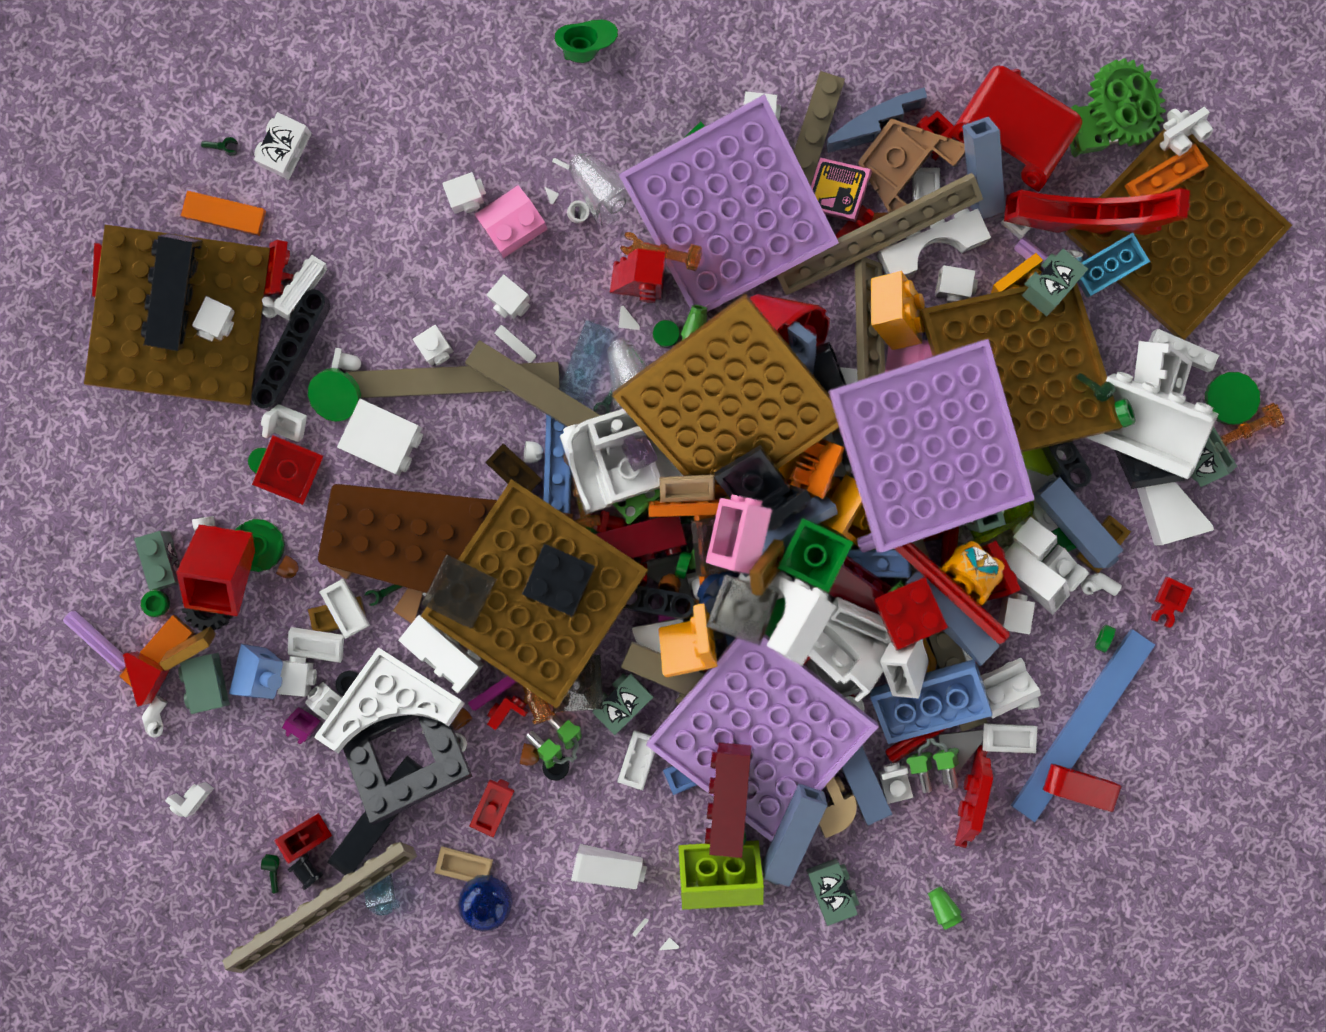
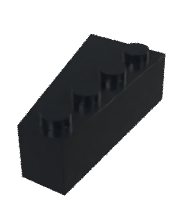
[141,234,203,351]

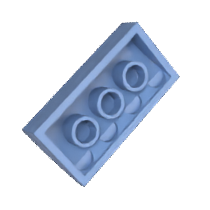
[870,660,993,744]

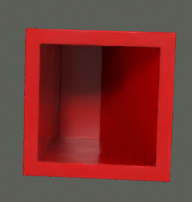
[176,524,255,616]

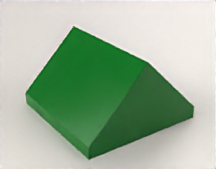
[778,518,853,593]

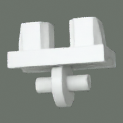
[1160,107,1213,156]

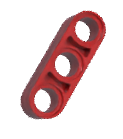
[1043,764,1122,812]

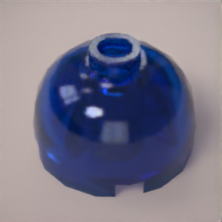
[458,875,513,932]

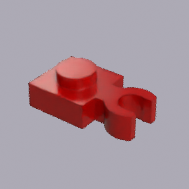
[1151,577,1193,628]

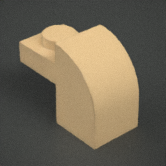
[819,776,857,838]

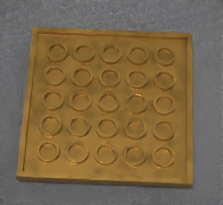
[1065,129,1293,340]
[84,225,270,406]
[920,283,1123,453]
[612,294,839,500]
[420,479,648,708]

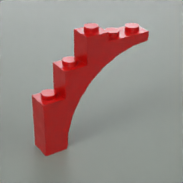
[1004,188,1190,236]

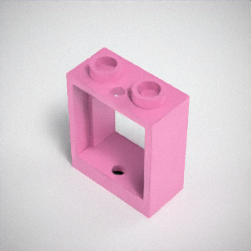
[706,495,772,574]

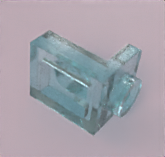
[364,873,400,915]

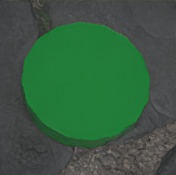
[308,368,361,422]
[1205,372,1260,425]
[235,519,285,572]

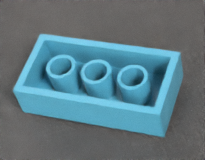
[1078,233,1150,298]

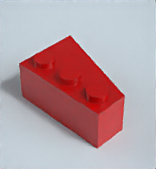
[610,248,666,303]

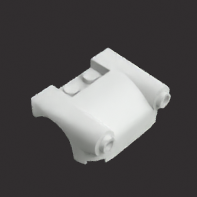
[560,409,683,515]
[776,585,890,702]

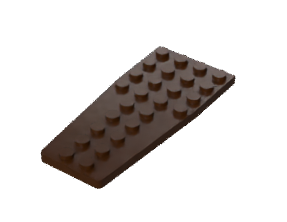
[318,484,574,595]

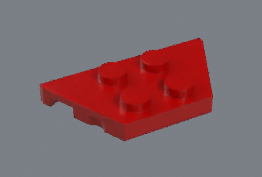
[955,745,994,848]

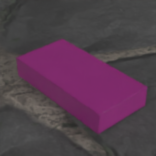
[468,676,517,711]

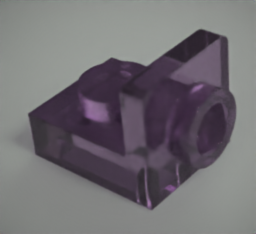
[622,435,657,472]

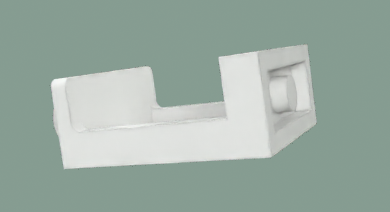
[337,399,423,476]

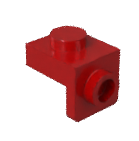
[487,695,530,731]

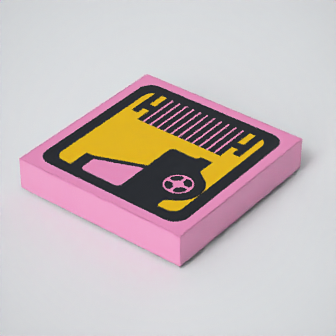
[811,157,872,222]

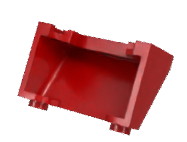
[949,66,1082,192]

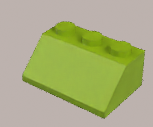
[678,840,764,910]

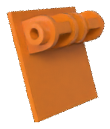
[789,439,844,499]

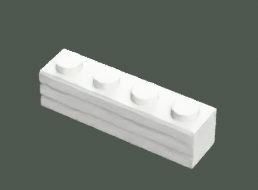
[274,255,327,321]
[1148,329,1219,372]
[830,597,891,644]

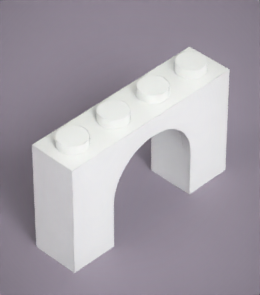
[714,571,836,666]

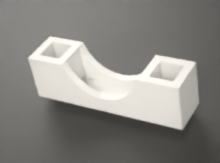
[877,208,991,277]

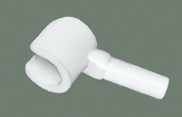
[262,297,277,318]

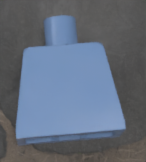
[229,644,283,699]

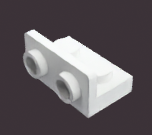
[981,658,1041,719]

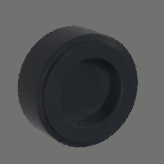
[336,670,359,696]
[542,755,570,781]

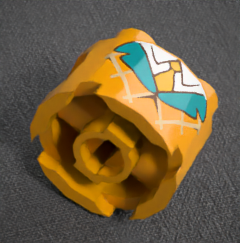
[940,541,1005,605]

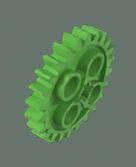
[1088,58,1166,147]

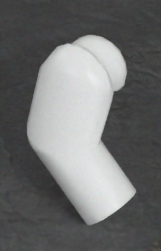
[1081,573,1122,596]
[142,696,167,738]

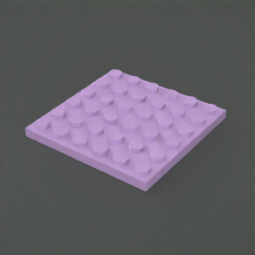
[619,94,839,312]
[829,339,1035,553]
[646,622,878,842]

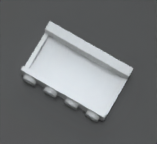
[1086,372,1219,479]

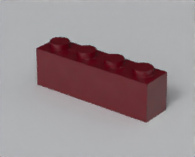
[595,516,686,563]
[819,556,893,615]
[705,742,751,858]

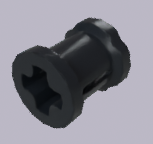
[287,854,324,890]

